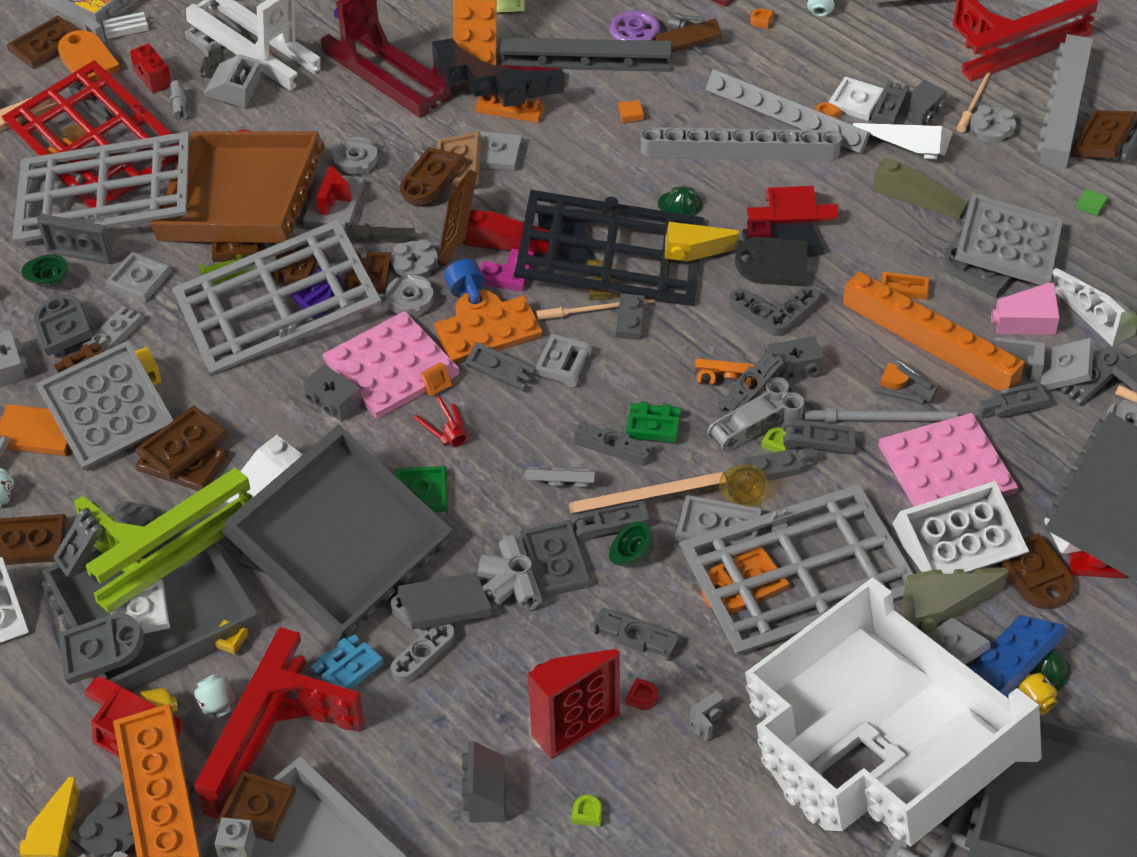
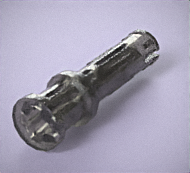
[344,222,416,244]

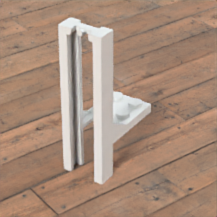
[186,0,320,91]

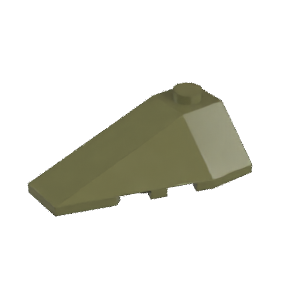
[873,157,968,219]
[901,568,1008,632]

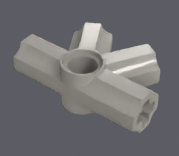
[478,534,542,611]

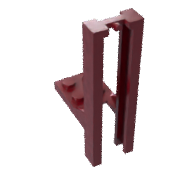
[320,0,452,118]

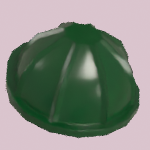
[658,185,702,216]
[21,254,68,288]
[609,521,654,566]
[1030,648,1070,692]

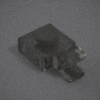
[200,43,226,78]

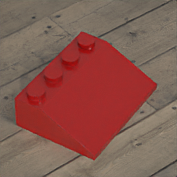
[528,649,620,759]

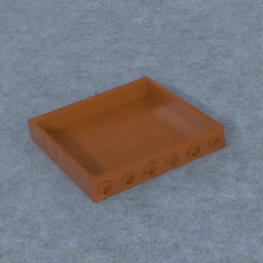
[150,131,325,243]

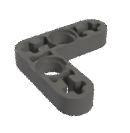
[730,286,820,336]

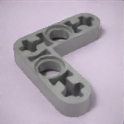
[391,594,455,684]

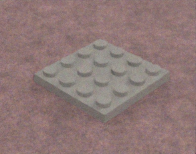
[955,193,1063,285]
[36,341,173,470]

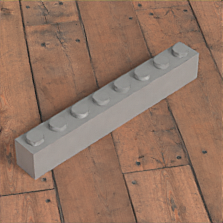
[1036,34,1093,169]

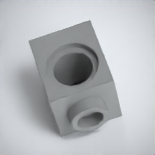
[214,817,256,857]

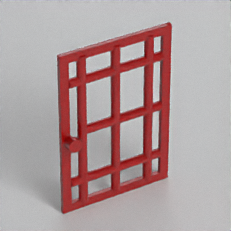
[1,60,179,208]

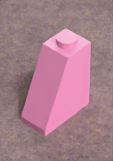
[991,283,1059,335]

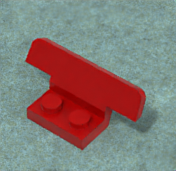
[746,186,838,224]
[85,677,183,758]

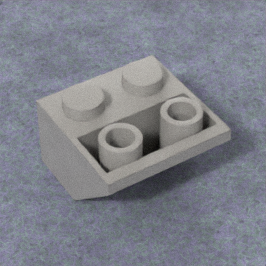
[204,54,261,108]

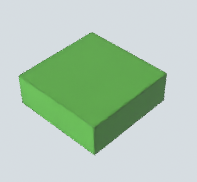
[1076,189,1108,216]

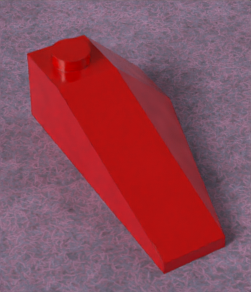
[465,210,560,253]

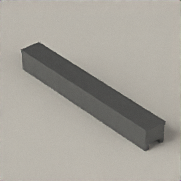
[500,37,672,72]

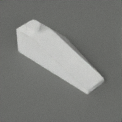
[853,123,952,159]
[1050,268,1137,346]

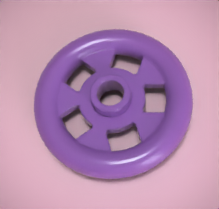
[609,11,660,41]

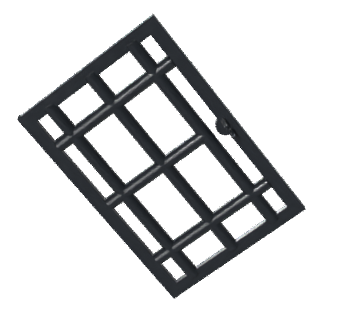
[513,190,704,306]

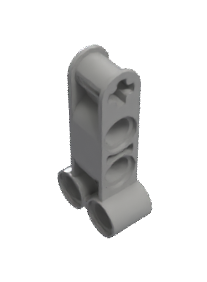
[707,377,804,452]

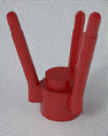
[414,396,469,448]

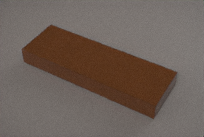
[655,18,723,53]

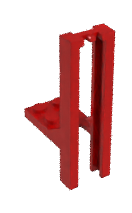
[953,0,1098,82]
[194,627,365,819]

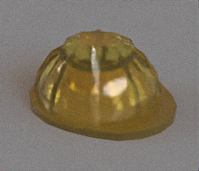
[719,464,768,506]

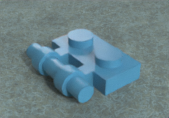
[310,634,383,690]

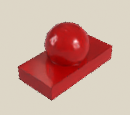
[1068,551,1126,578]

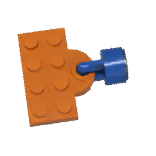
[434,258,542,364]

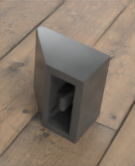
[461,741,506,823]

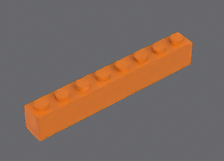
[843,271,1025,391]

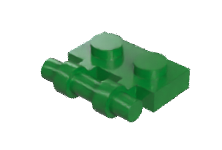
[626,401,681,443]

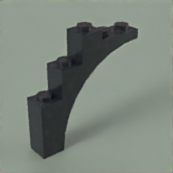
[432,38,565,107]

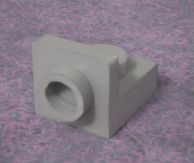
[689,691,724,741]

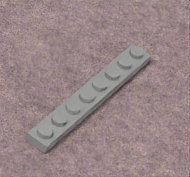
[705,69,871,153]

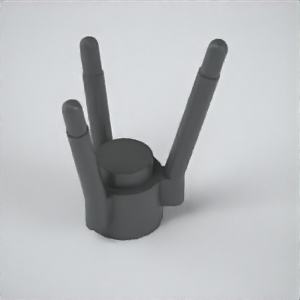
[668,13,705,55]
[873,359,939,405]

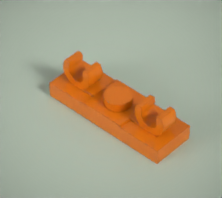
[475,94,544,123]
[694,358,765,390]

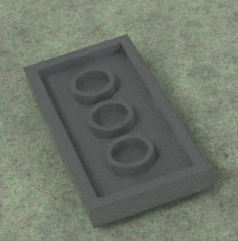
[68,780,195,857]

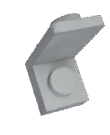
[993,337,1045,381]

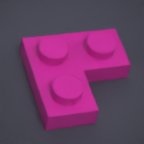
[480,249,535,292]

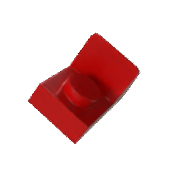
[317,166,352,215]

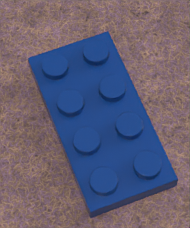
[968,615,1067,697]

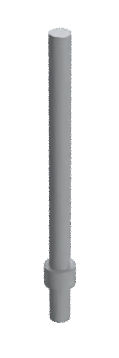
[804,408,957,423]

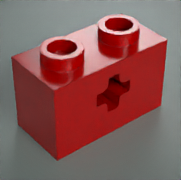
[130,43,172,94]

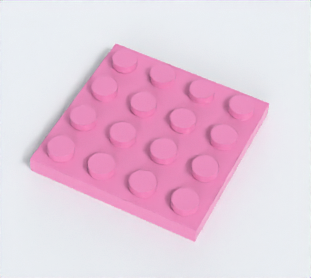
[323,312,459,420]
[878,413,1018,507]

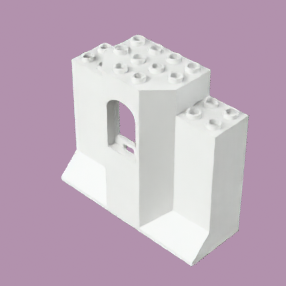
[745,577,1042,847]

